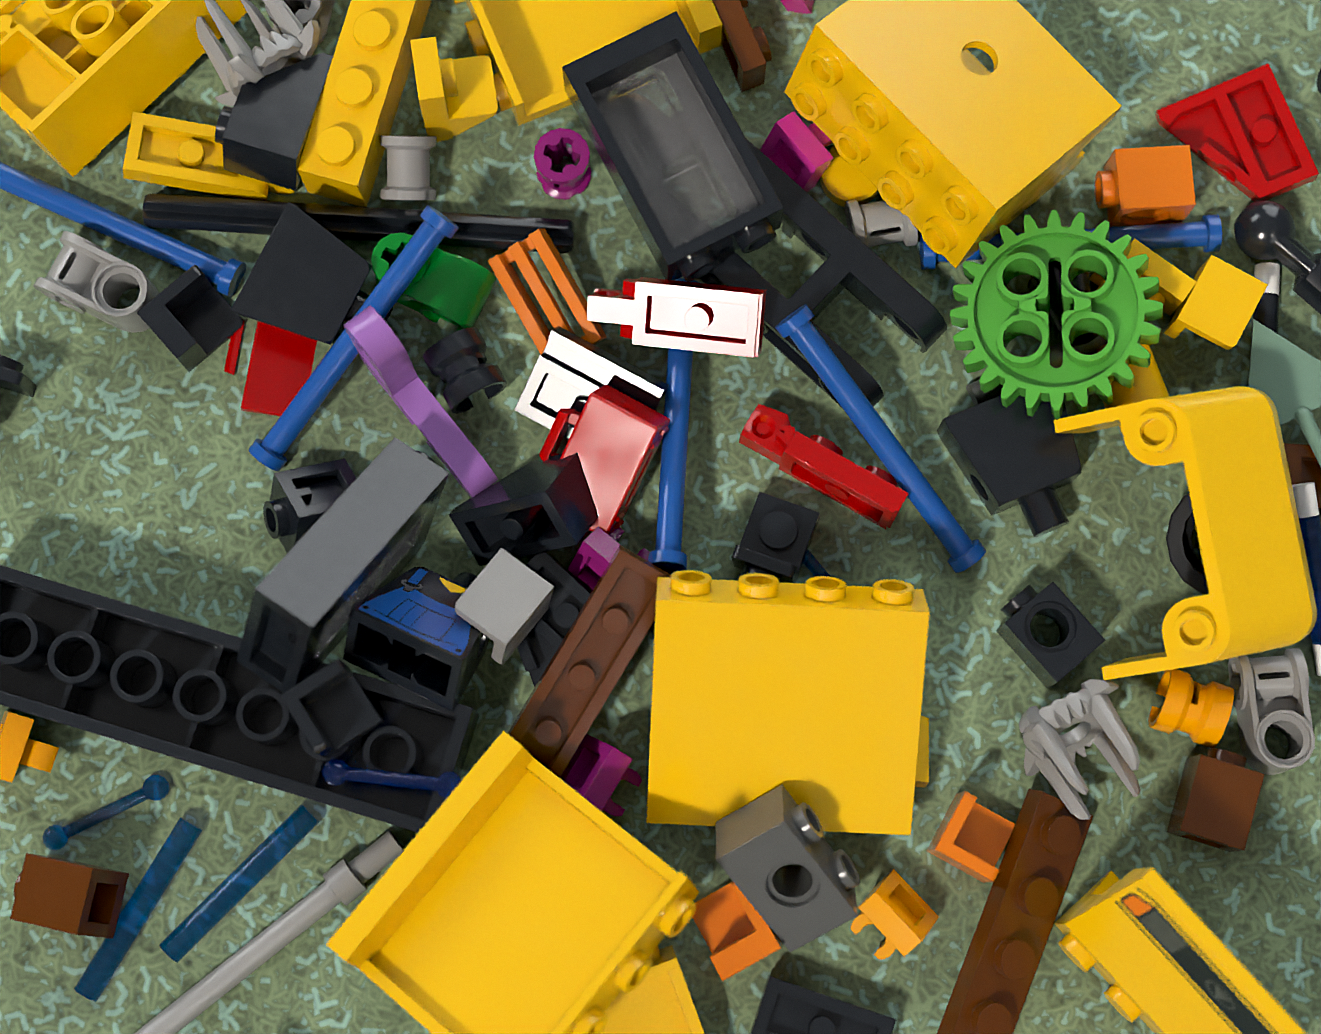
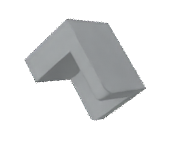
[455,548,554,665]

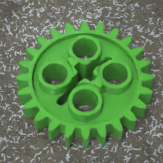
[950,210,1163,419]

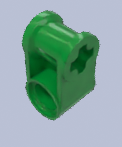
[371,232,497,332]

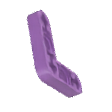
[344,305,498,498]

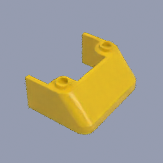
[1053,386,1317,680]

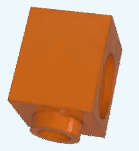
[1095,145,1196,226]

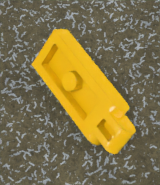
[123,111,294,200]

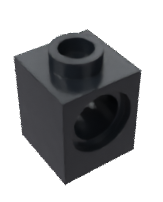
[996,582,1106,688]

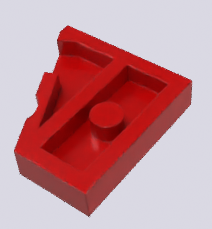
[1155,63,1319,202]

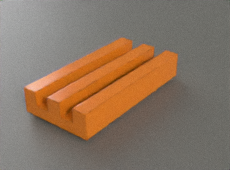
[487,228,607,354]

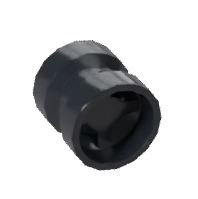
[422,327,507,414]

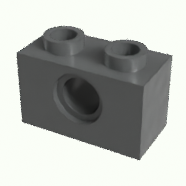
[716,785,860,952]

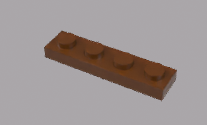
[507,545,671,778]
[937,789,1094,1034]

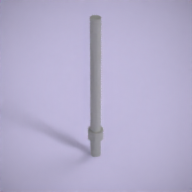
[134,831,405,1034]

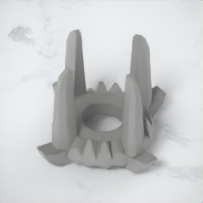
[195,0,320,106]
[1019,679,1141,820]

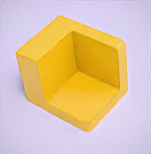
[1164,255,1268,350]

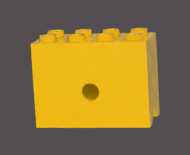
[784,0,1122,268]

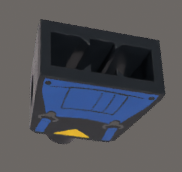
[343,567,489,711]

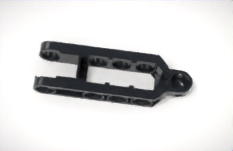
[608,94,947,407]

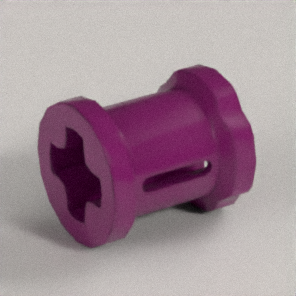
[534,128,592,200]

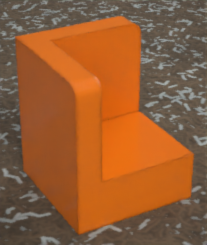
[926,791,1015,883]
[692,881,782,981]

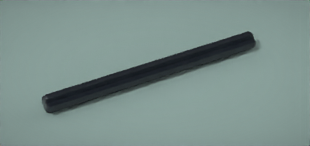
[143,193,575,254]

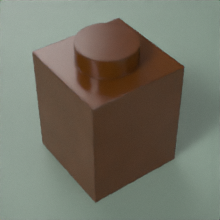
[1167,748,1265,852]
[10,853,129,938]

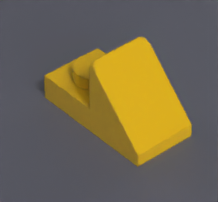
[410,37,498,142]

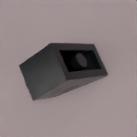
[215,52,333,191]
[449,453,599,566]

